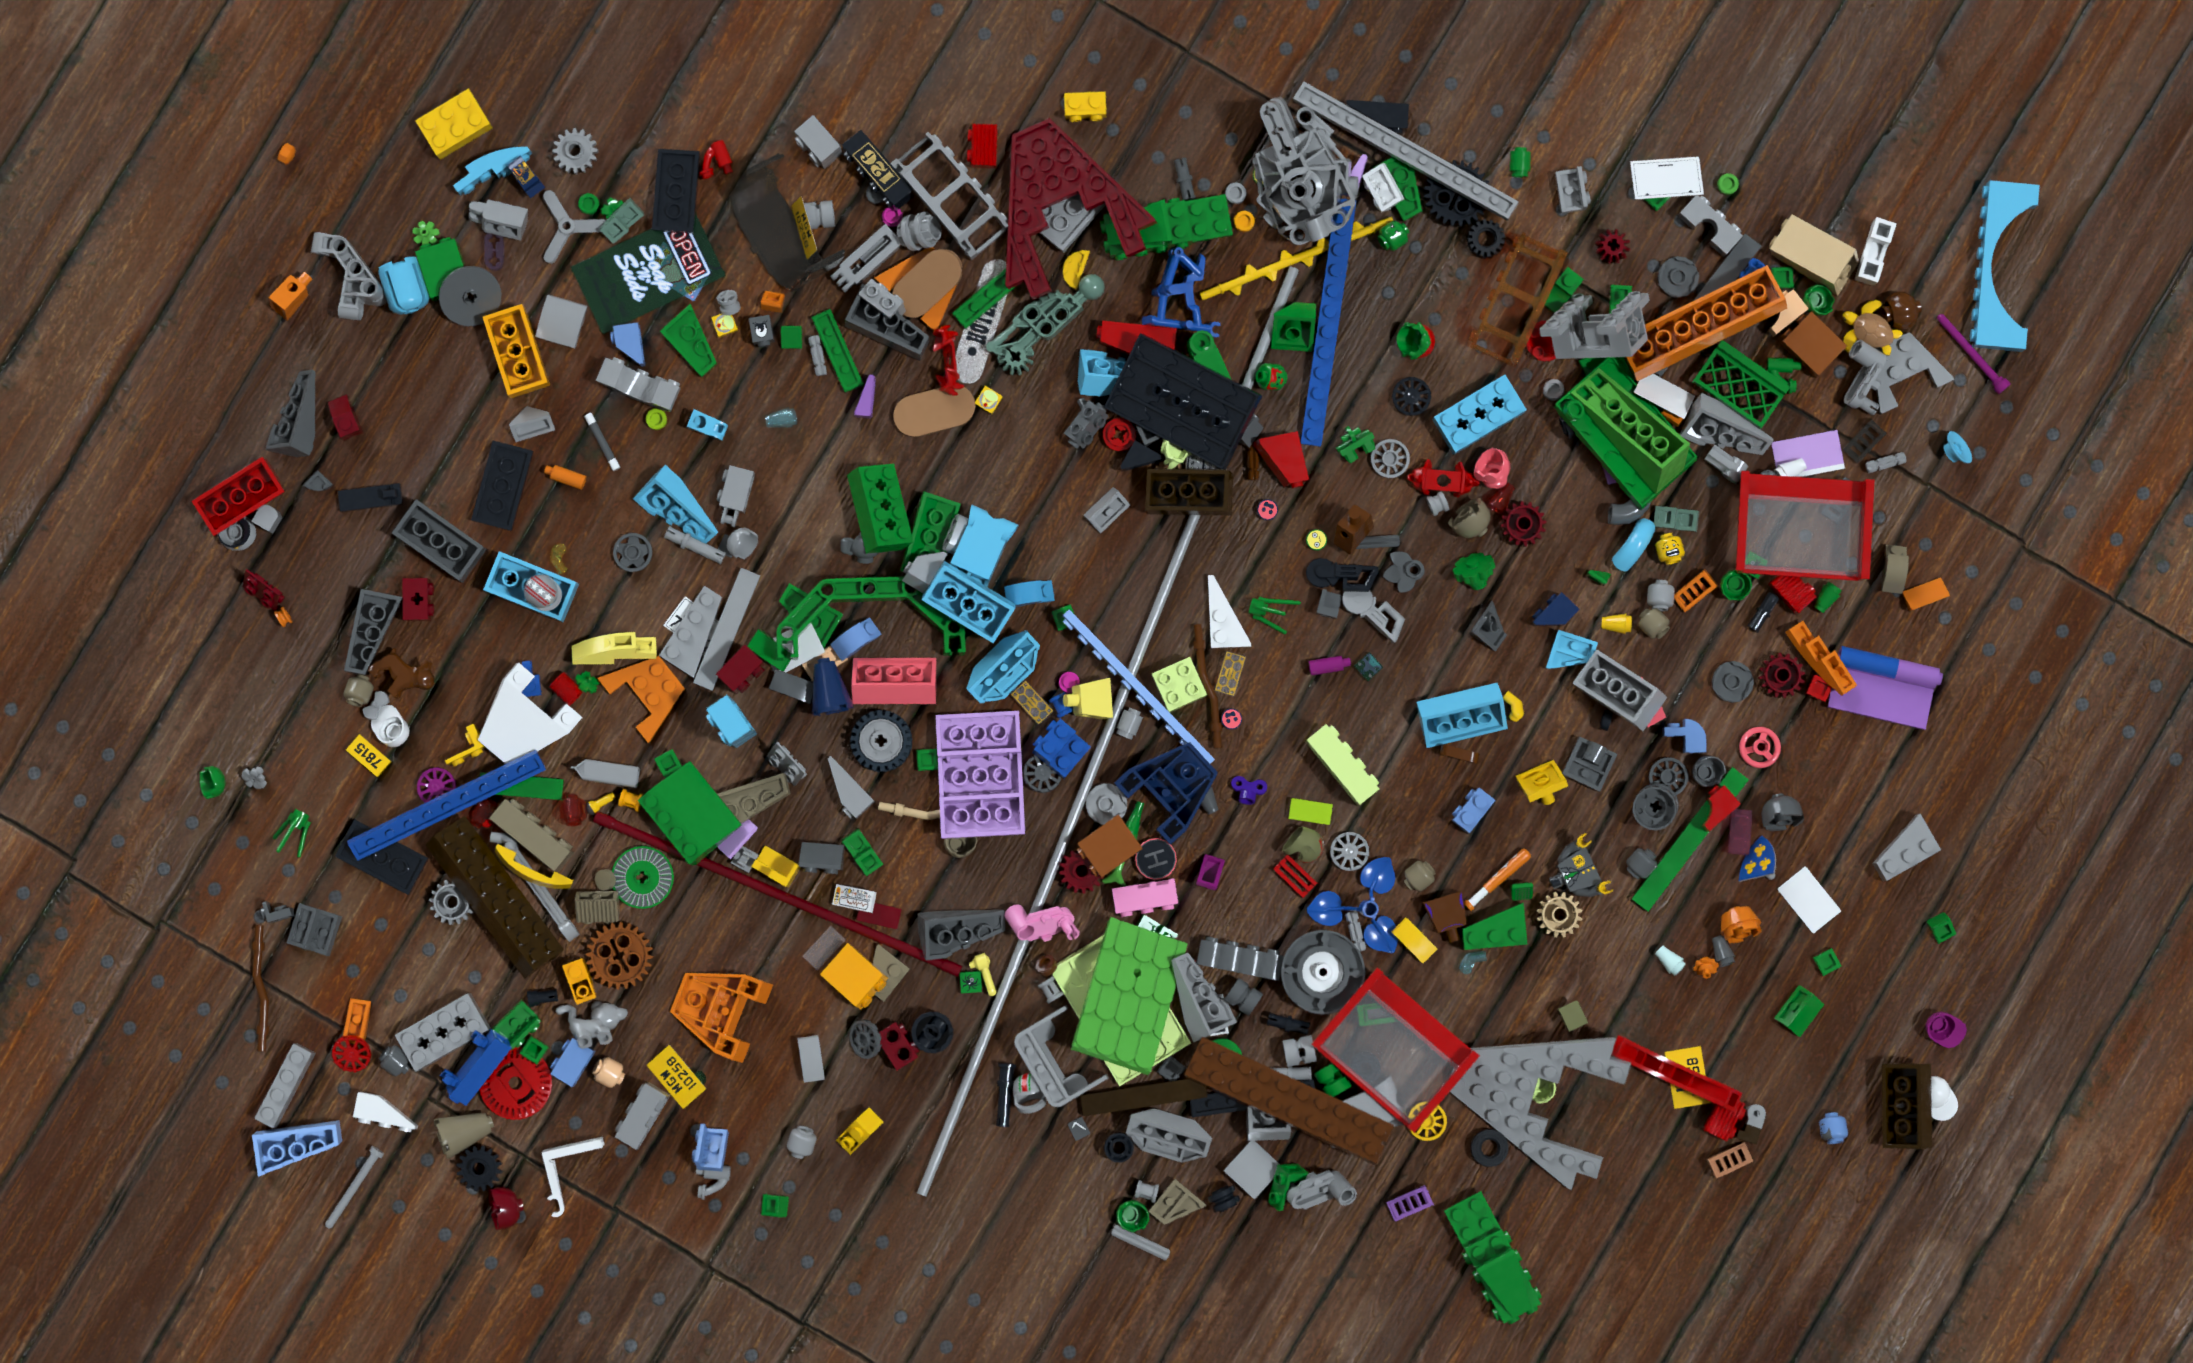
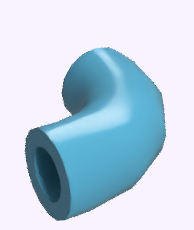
[1612,518,1655,572]

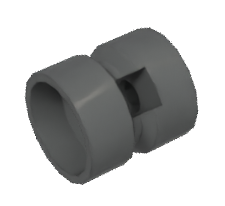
[1224,978,1263,1016]

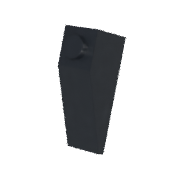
[1346,100,1409,135]

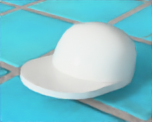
[371,705,410,747]
[1931,1076,1958,1121]

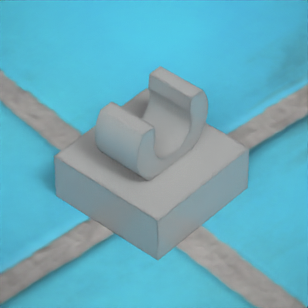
[731,846,759,873]

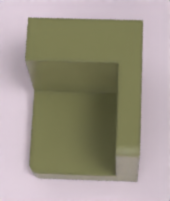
[1557,1001,1588,1032]

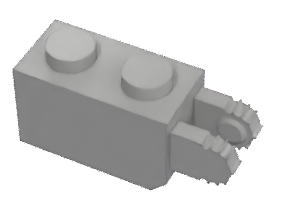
[469,200,528,241]

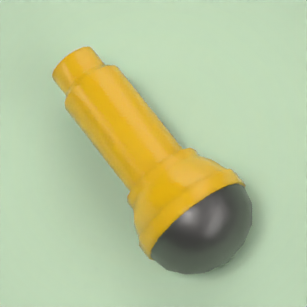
[585,792,616,815]

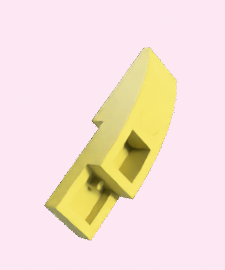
[572,632,657,664]

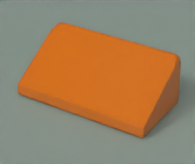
[1902,577,1950,611]

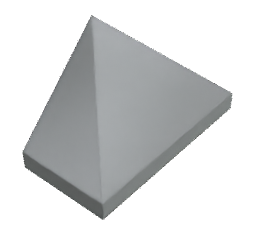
[509,406,555,442]

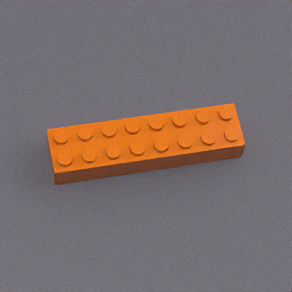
[1624,265,1787,381]

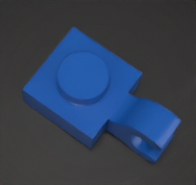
[521,661,542,697]

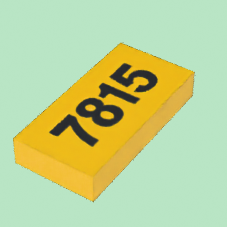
[346,734,392,777]

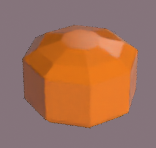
[277,143,296,165]

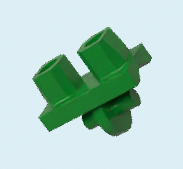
[1335,426,1376,463]

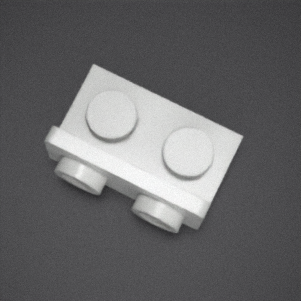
[1362,163,1404,212]

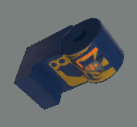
[507,156,545,198]

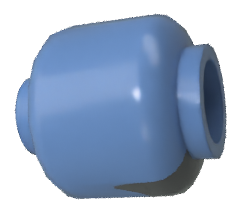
[1819,1112,1848,1144]

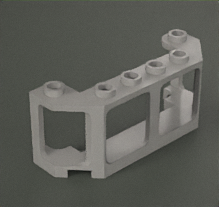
[891,132,1008,261]

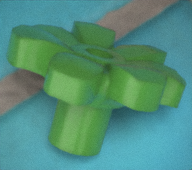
[413,221,440,245]

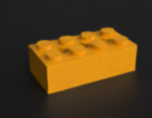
[483,304,550,398]

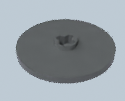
[439,266,502,326]

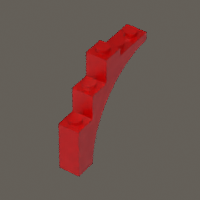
[1612,1035,1743,1112]

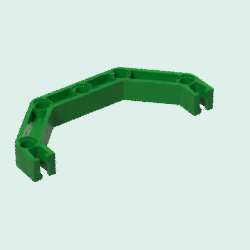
[776,577,966,661]

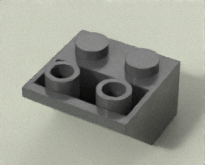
[799,842,845,874]

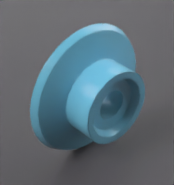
[1944,431,1972,463]

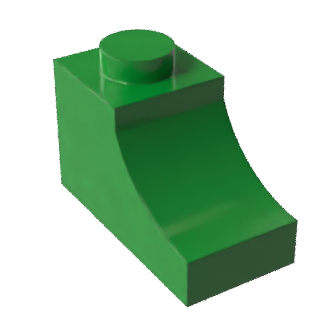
[1540,267,1584,313]

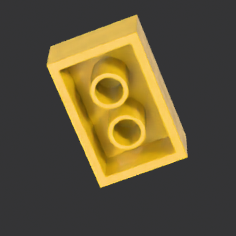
[415,89,493,160]

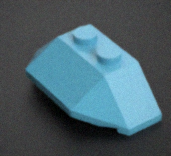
[966,631,1040,703]

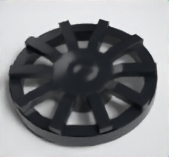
[1392,377,1431,416]

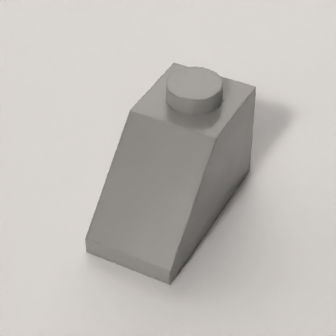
[902,552,947,593]

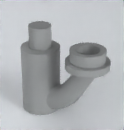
[696,1165,731,1200]

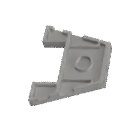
[1875,332,1954,415]

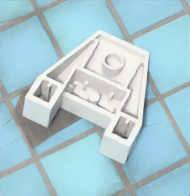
[478,663,582,764]

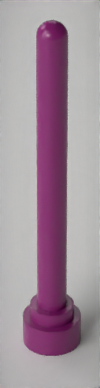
[1937,314,2011,395]

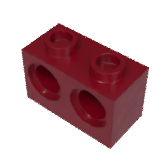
[879,1022,920,1071]

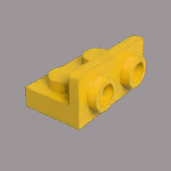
[1064,92,1106,122]

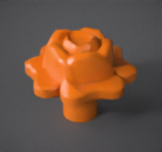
[1693,957,1719,979]

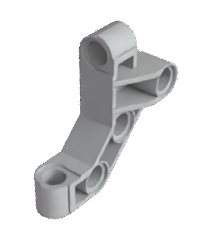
[311,232,387,320]

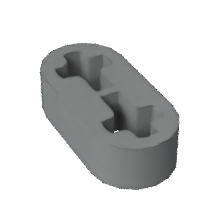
[942,514,968,554]

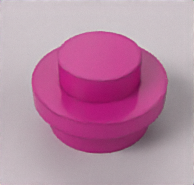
[882,207,903,227]
[1059,672,1080,693]

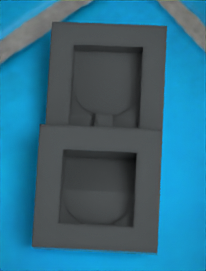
[769,669,813,704]

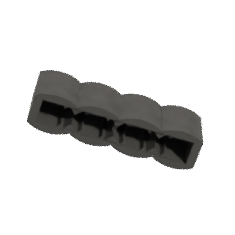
[1197,936,1284,981]

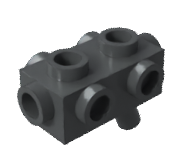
[1064,398,1108,449]

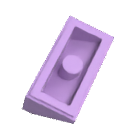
[717,819,758,859]

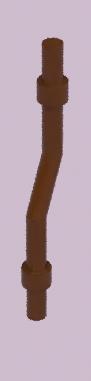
[1193,624,1223,749]
[252,925,270,1052]

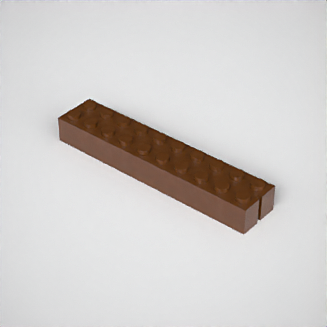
[1184,1037,1394,1166]

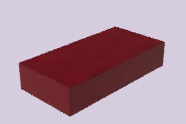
[857,903,902,929]

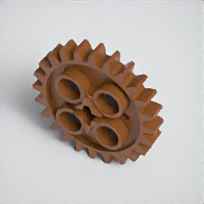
[585,922,654,990]

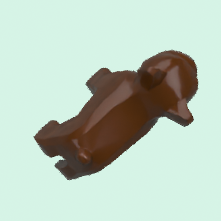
[368,648,435,699]

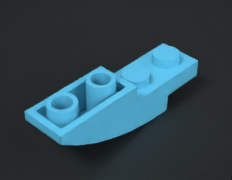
[453,147,532,196]

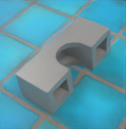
[1678,195,1743,257]

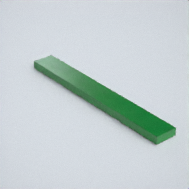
[1631,767,1749,912]

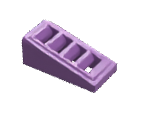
[854,375,876,419]
[1386,1185,1434,1221]

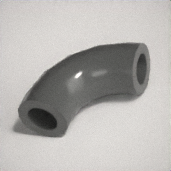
[1608,499,1651,525]

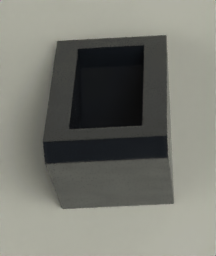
[1120,440,1162,472]

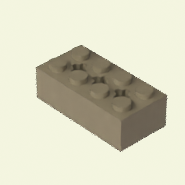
[489,799,575,872]

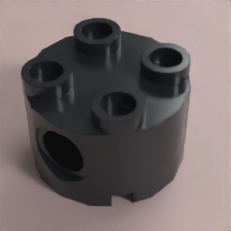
[912,1011,954,1053]

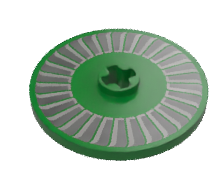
[612,846,674,909]

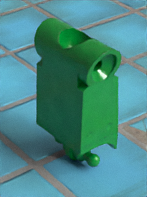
[1186,330,1232,380]

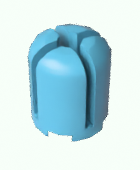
[378,257,429,315]

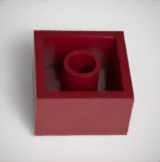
[716,645,766,694]

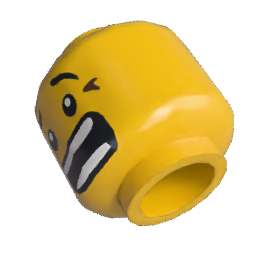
[1655,533,1685,565]

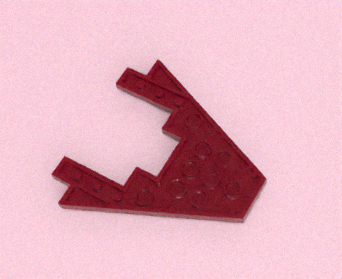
[1005,118,1157,300]

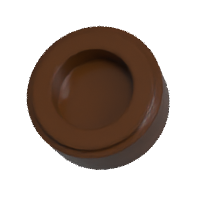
[1036,955,1057,976]

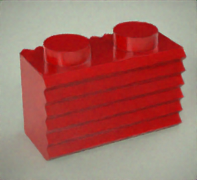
[967,124,998,169]
[1768,566,1817,615]
[1702,1101,1746,1141]

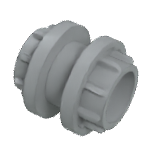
[897,212,942,251]

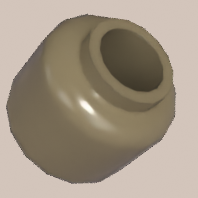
[1639,608,1670,639]
[343,674,374,707]
[1404,861,1436,891]

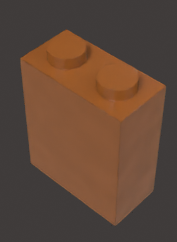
[1780,311,1847,378]
[1076,814,1143,878]

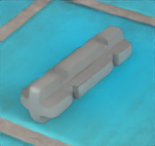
[808,335,827,376]
[1865,452,1907,473]
[1345,911,1366,951]

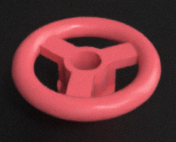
[1739,727,1781,768]

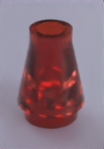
[1487,482,1515,514]

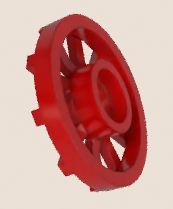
[332,1035,371,1073]

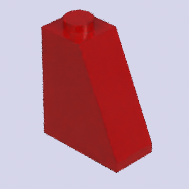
[1253,431,1309,489]

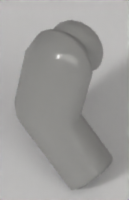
[490,832,517,851]

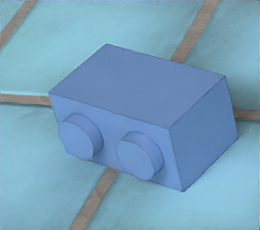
[550,1038,596,1087]

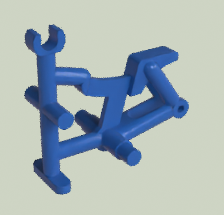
[1142,247,1221,338]

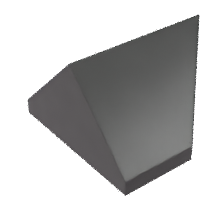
[1469,600,1507,652]

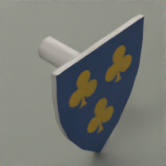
[1739,836,1776,882]

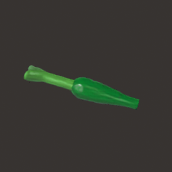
[1102,801,1144,887]

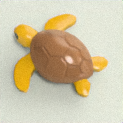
[1842,300,1903,356]

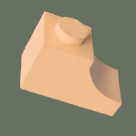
[1768,289,1809,337]

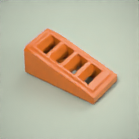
[1674,569,1718,612]

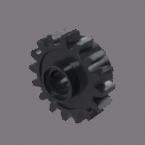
[456,1145,503,1192]

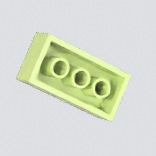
[1305,724,1380,806]

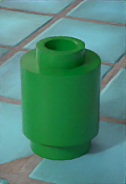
[1510,147,1531,178]

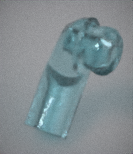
[1459,951,1487,975]

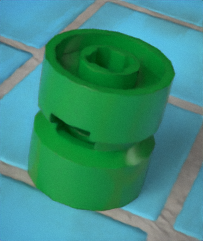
[1314,1063,1351,1097]

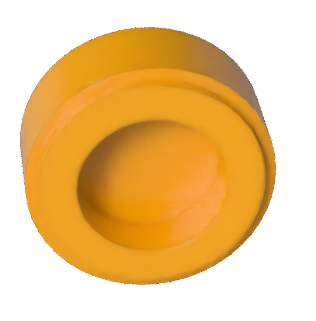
[1234,211,1255,232]

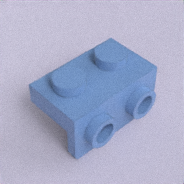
[692,1124,729,1172]

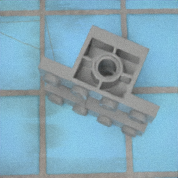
[1539,291,1650,359]

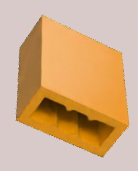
[820,943,888,1009]

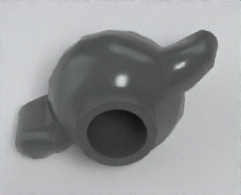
[840,532,883,564]

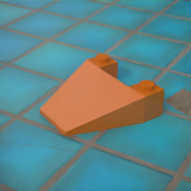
[670,973,773,1063]

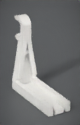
[542,1137,605,1217]

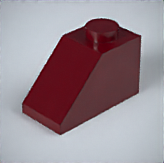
[328,394,363,441]

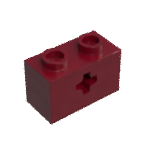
[402,578,434,622]

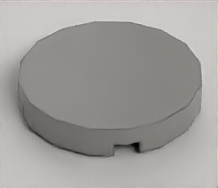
[1086,784,1127,825]

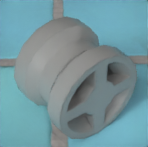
[717,290,741,316]
[1426,491,1449,516]

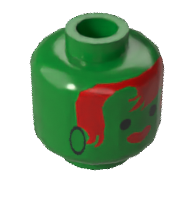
[1256,363,1287,391]

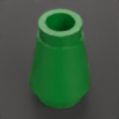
[1814,581,1842,613]

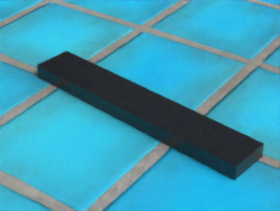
[1190,1079,1315,1118]

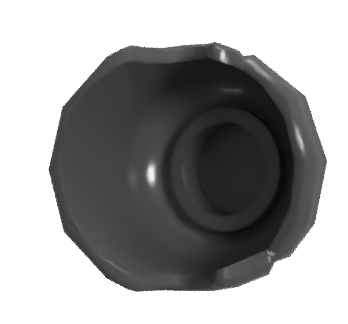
[1692,755,1726,787]

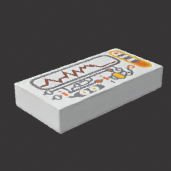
[832,884,877,913]

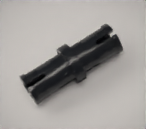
[1267,1012,1310,1035]

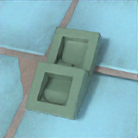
[599,198,644,244]
[1654,506,1699,532]

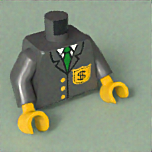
[1549,833,1613,897]

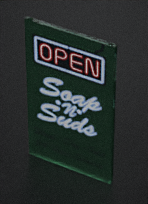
[571,213,726,334]

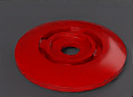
[479,1047,552,1120]

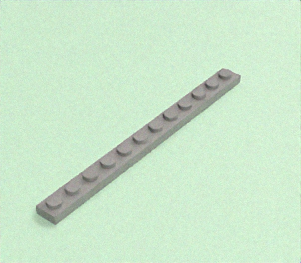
[1293,82,1519,221]

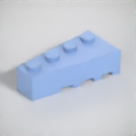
[252,1120,342,1177]

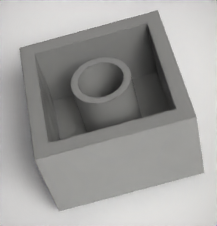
[794,115,843,169]

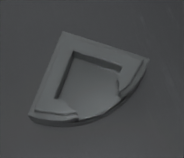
[303,470,333,491]

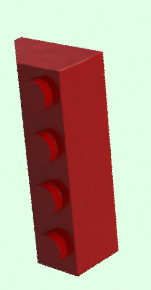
[192,457,285,536]

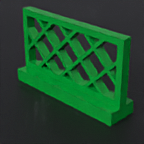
[1692,340,1790,429]

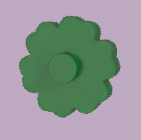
[1452,553,1496,590]

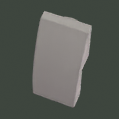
[797,1035,825,1083]

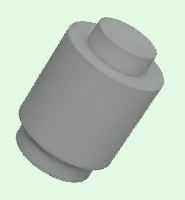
[1117,707,1143,740]

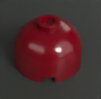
[488,1187,524,1230]

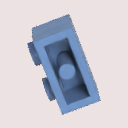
[1452,788,1495,834]

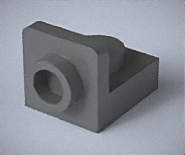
[261,901,295,923]

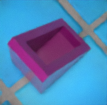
[1196,854,1225,891]

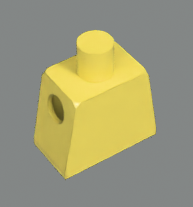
[1063,678,1113,719]

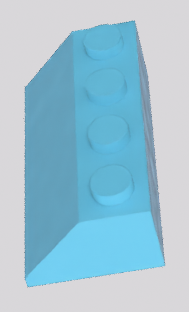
[1417,682,1508,748]

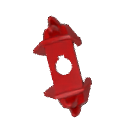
[932,325,964,396]
[1407,459,1480,497]

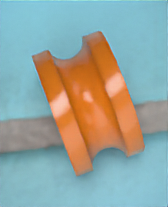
[274,607,293,627]

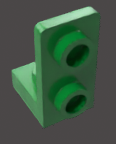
[1268,1163,1309,1211]

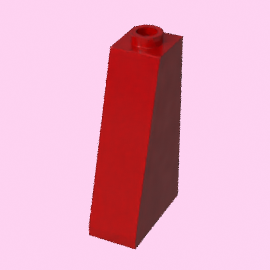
[1097,320,1177,355]

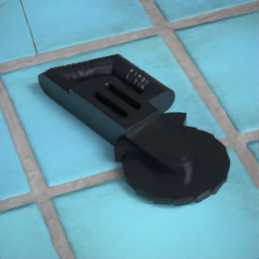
[1306,558,1379,592]

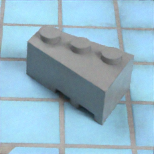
[614,1082,671,1150]

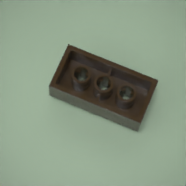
[1145,469,1234,516]
[1882,1063,1932,1149]

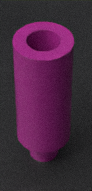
[1308,656,1351,676]

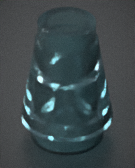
[765,407,797,428]

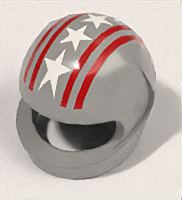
[524,574,562,611]

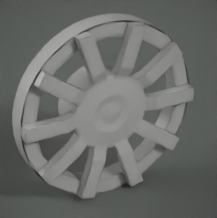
[1371,439,1410,478]
[1330,832,1369,871]

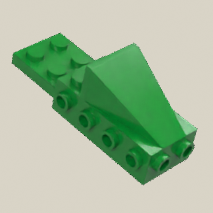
[1100,194,1233,261]
[1443,1191,1542,1325]

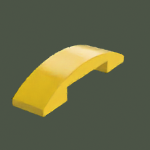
[495,844,573,889]

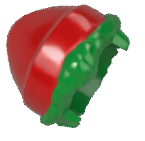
[1396,322,1435,360]

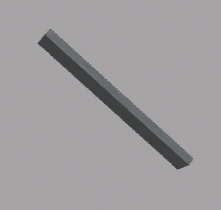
[1656,234,1761,377]

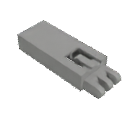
[831,224,902,292]

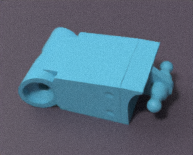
[950,505,1019,587]

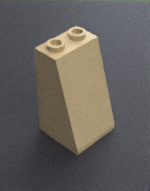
[1769,215,1859,296]

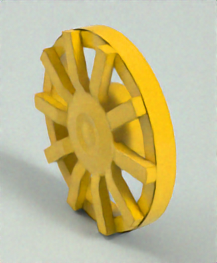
[1408,1101,1447,1141]

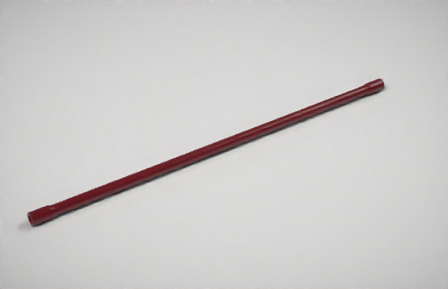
[593,811,962,977]

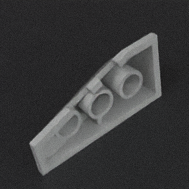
[1680,393,1773,455]
[1172,953,1237,1042]

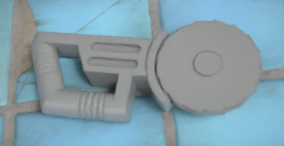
[1342,591,1405,643]

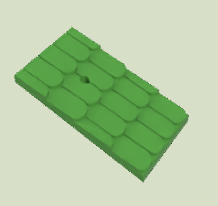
[1071,917,1188,1075]

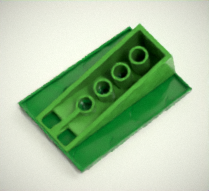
[1554,357,1697,510]

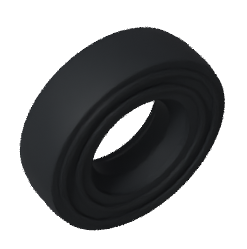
[1470,1129,1509,1167]

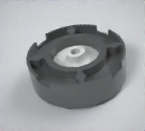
[1280,930,1365,1014]

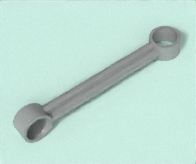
[497,841,580,942]

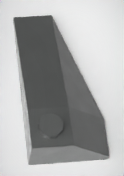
[265,370,315,457]

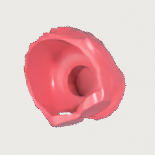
[1474,448,1511,489]

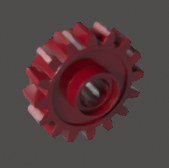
[1500,501,1547,547]
[1758,653,1805,699]
[1059,850,1104,894]

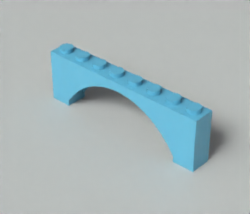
[1970,180,2040,352]

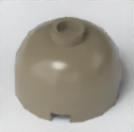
[1448,498,1491,538]

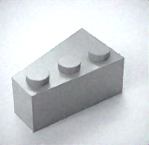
[1872,814,1941,881]

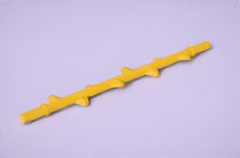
[1200,216,1393,301]

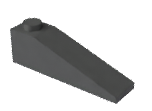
[918,910,1005,960]

